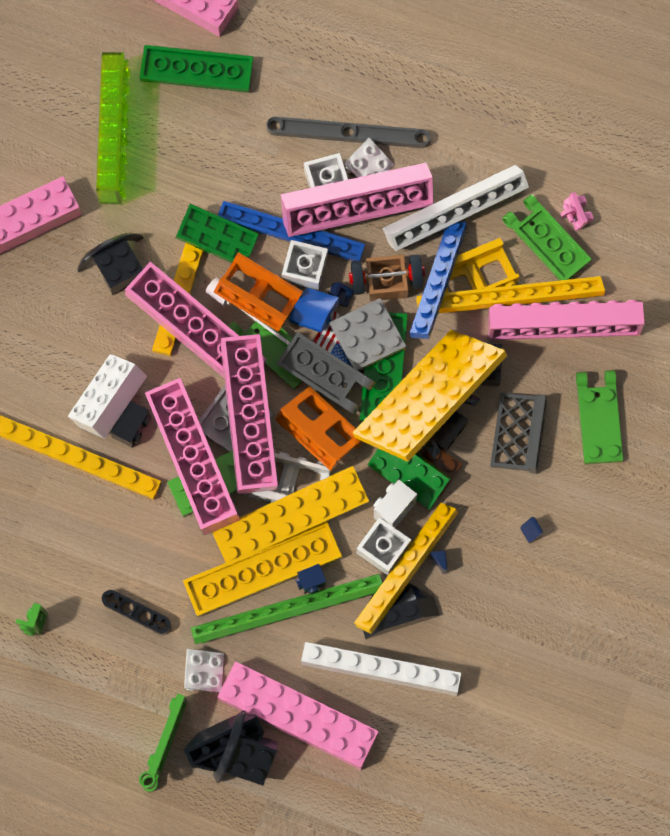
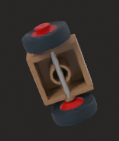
[349,255,425,301]

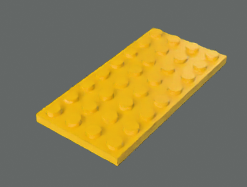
[353,330,507,462]

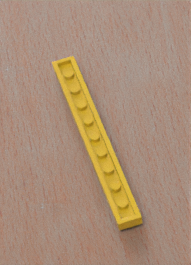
[416,276,605,314]
[0,415,161,500]

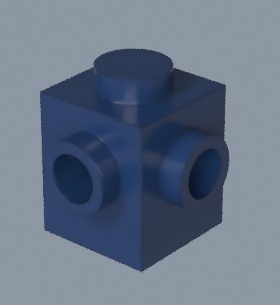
[295,564,326,595]

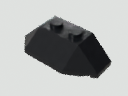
[363,583,440,639]
[183,715,264,772]

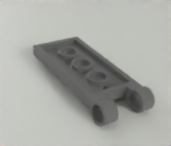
[277,332,376,415]

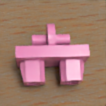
[560,192,594,231]

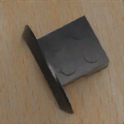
[77,233,144,295]
[425,395,481,459]
[213,710,278,786]

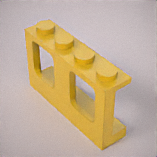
[445,238,520,293]

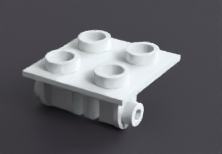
[344,138,394,178]
[184,649,224,693]

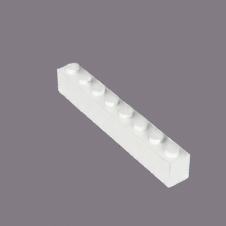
[383,165,529,251]
[301,642,461,696]

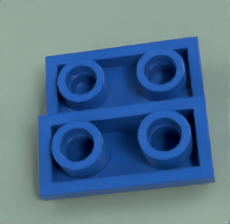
[289,287,340,333]

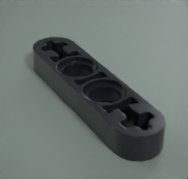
[102,590,171,635]

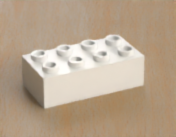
[68,354,147,439]

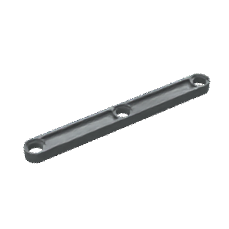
[266,117,430,148]

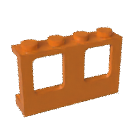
[213,252,303,332]
[275,386,363,471]

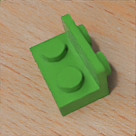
[15,603,48,636]

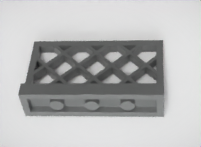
[490,393,547,474]

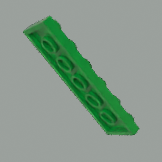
[139,45,254,93]
[360,312,408,422]

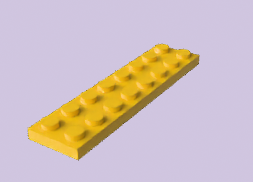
[212,466,369,562]
[183,522,342,617]

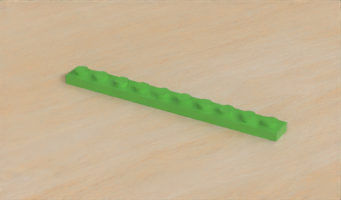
[191,574,382,644]

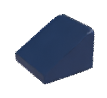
[328,282,353,307]
[520,517,543,543]
[430,551,448,574]

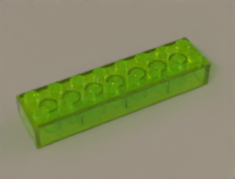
[96,52,130,205]

